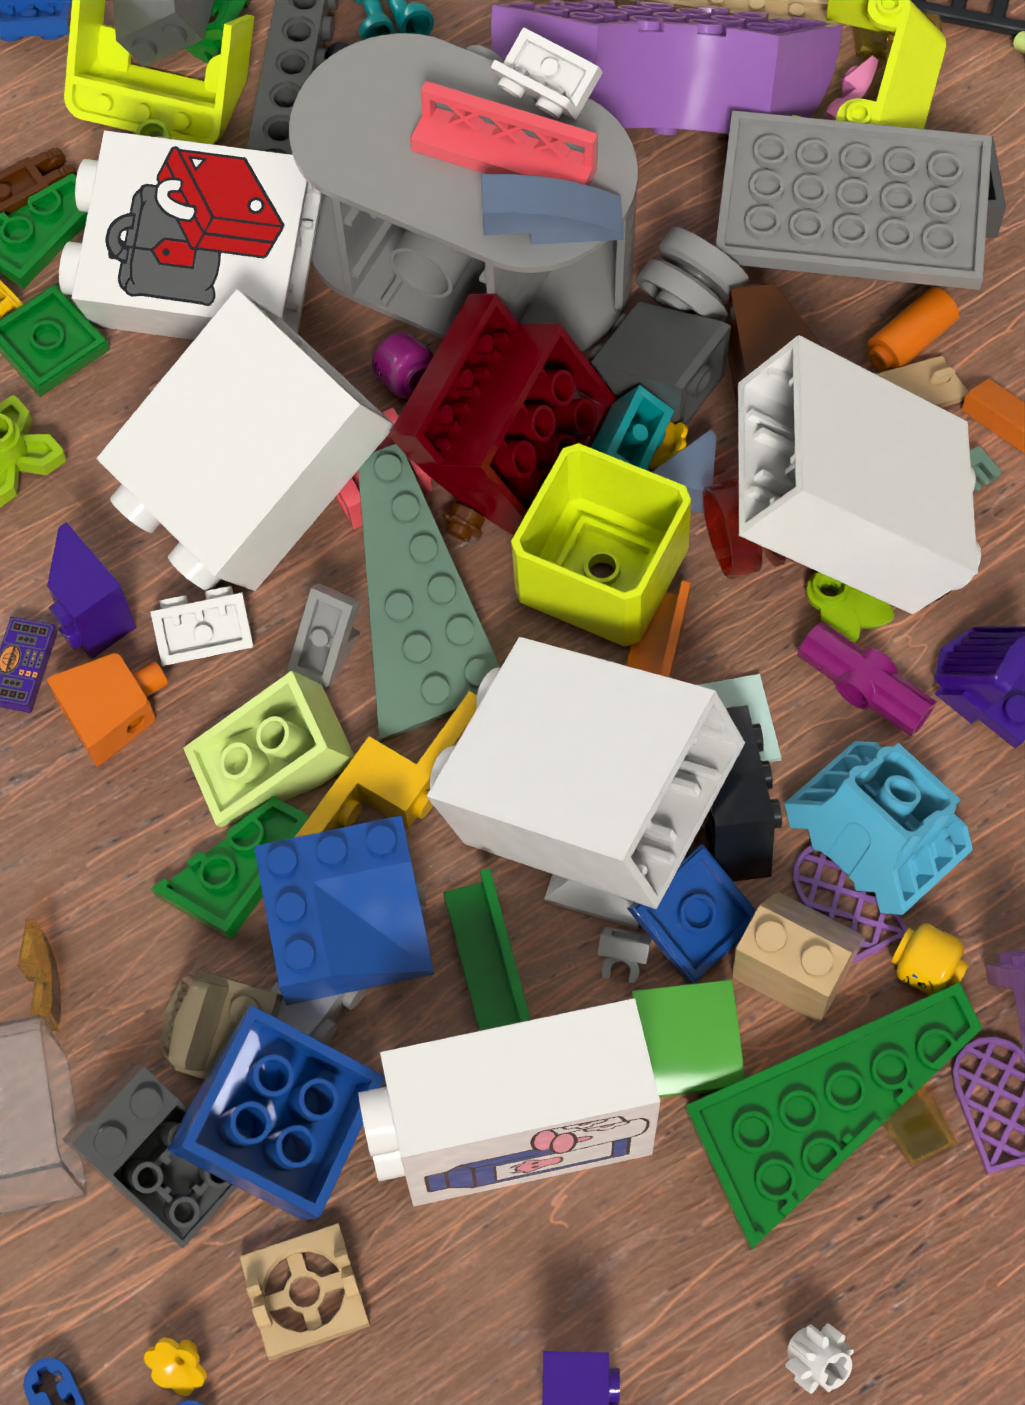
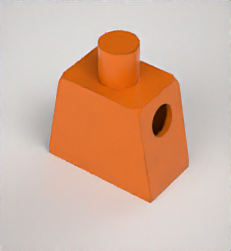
[46,653,169,767]

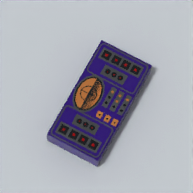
[0,616,58,713]

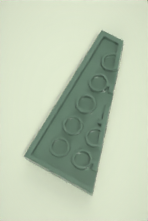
[358,444,500,743]

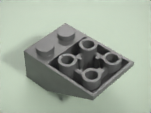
[62,1063,237,1248]

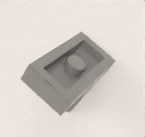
[287,583,360,688]

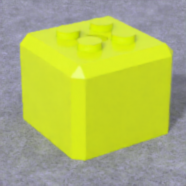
[511,443,691,647]

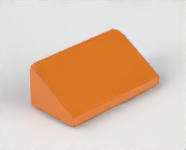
[962,378,1025,454]

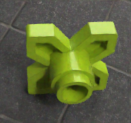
[0,395,67,508]

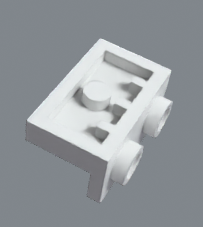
[150,586,254,666]

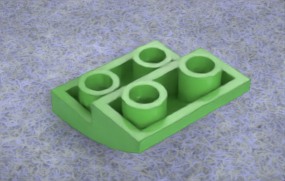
[632,980,745,1098]

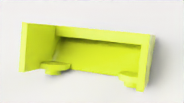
[64,0,255,144]
[792,0,946,129]

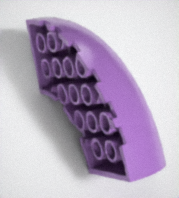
[491,0,842,135]

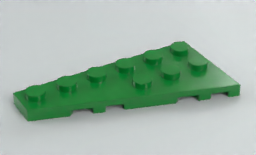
[684,982,982,1251]

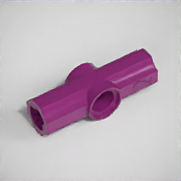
[797,621,937,736]

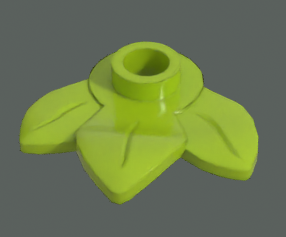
[806,572,895,644]

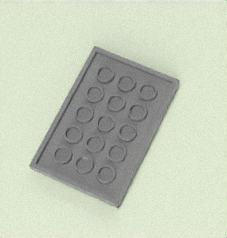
[715,110,992,290]

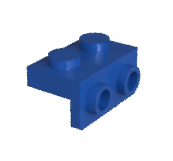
[0,0,72,42]

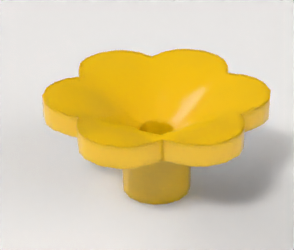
[648,422,688,471]
[144,1337,207,1396]

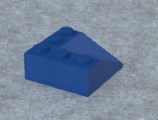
[254,816,434,1006]
[167,1005,385,1220]

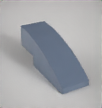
[481,174,624,244]

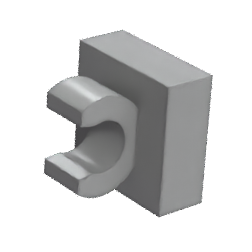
[597,927,652,983]

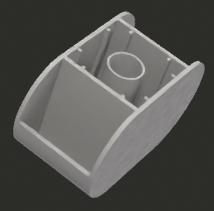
[289,33,638,355]

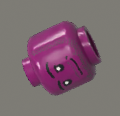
[372,333,434,398]

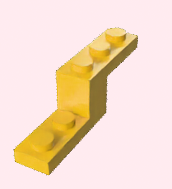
[294,691,477,838]

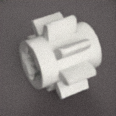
[785,1323,854,1394]

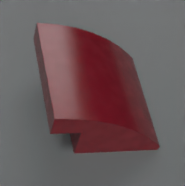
[388,293,617,535]

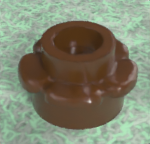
[442,503,485,542]

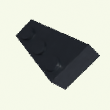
[705,705,782,882]

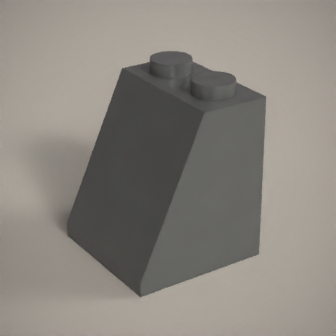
[113,0,215,67]
[588,302,731,426]

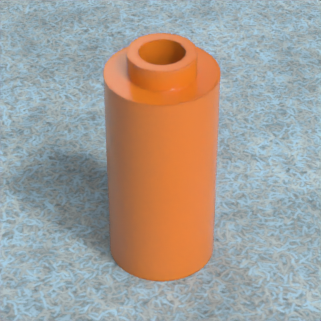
[867,287,959,372]

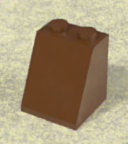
[727,284,825,411]

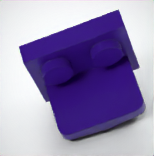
[934,626,1025,749]

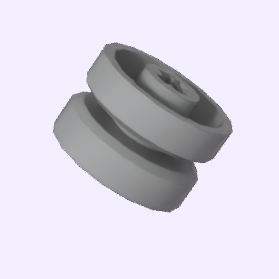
[635,226,750,321]

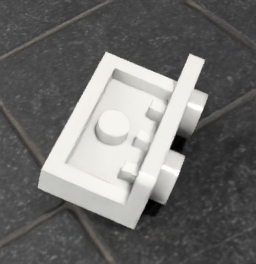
[490,27,603,120]

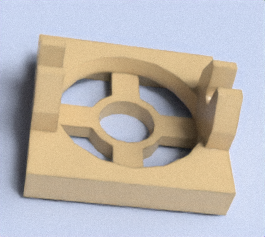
[239,1223,370,1360]

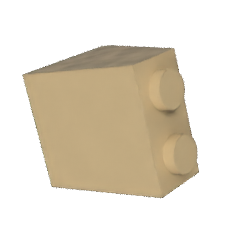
[732,892,866,1024]

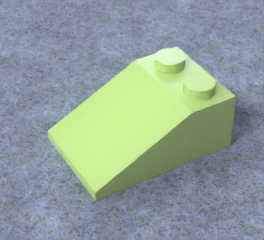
[183,671,355,827]

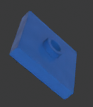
[627,844,756,984]

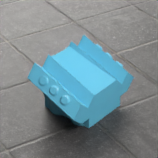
[784,741,973,915]

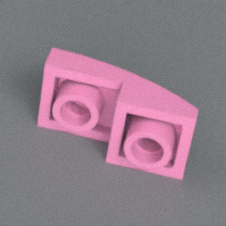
[824,55,878,120]

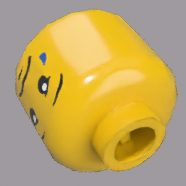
[891,923,969,996]

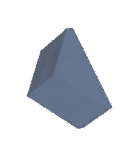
[652,430,717,513]

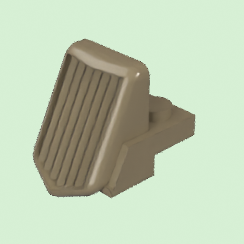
[160,969,283,1079]

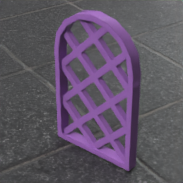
[793,845,908,965]
[952,1037,1025,1175]

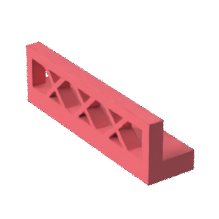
[410,81,598,186]

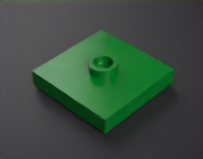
[0,284,110,397]

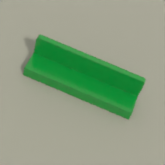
[443,868,531,1031]

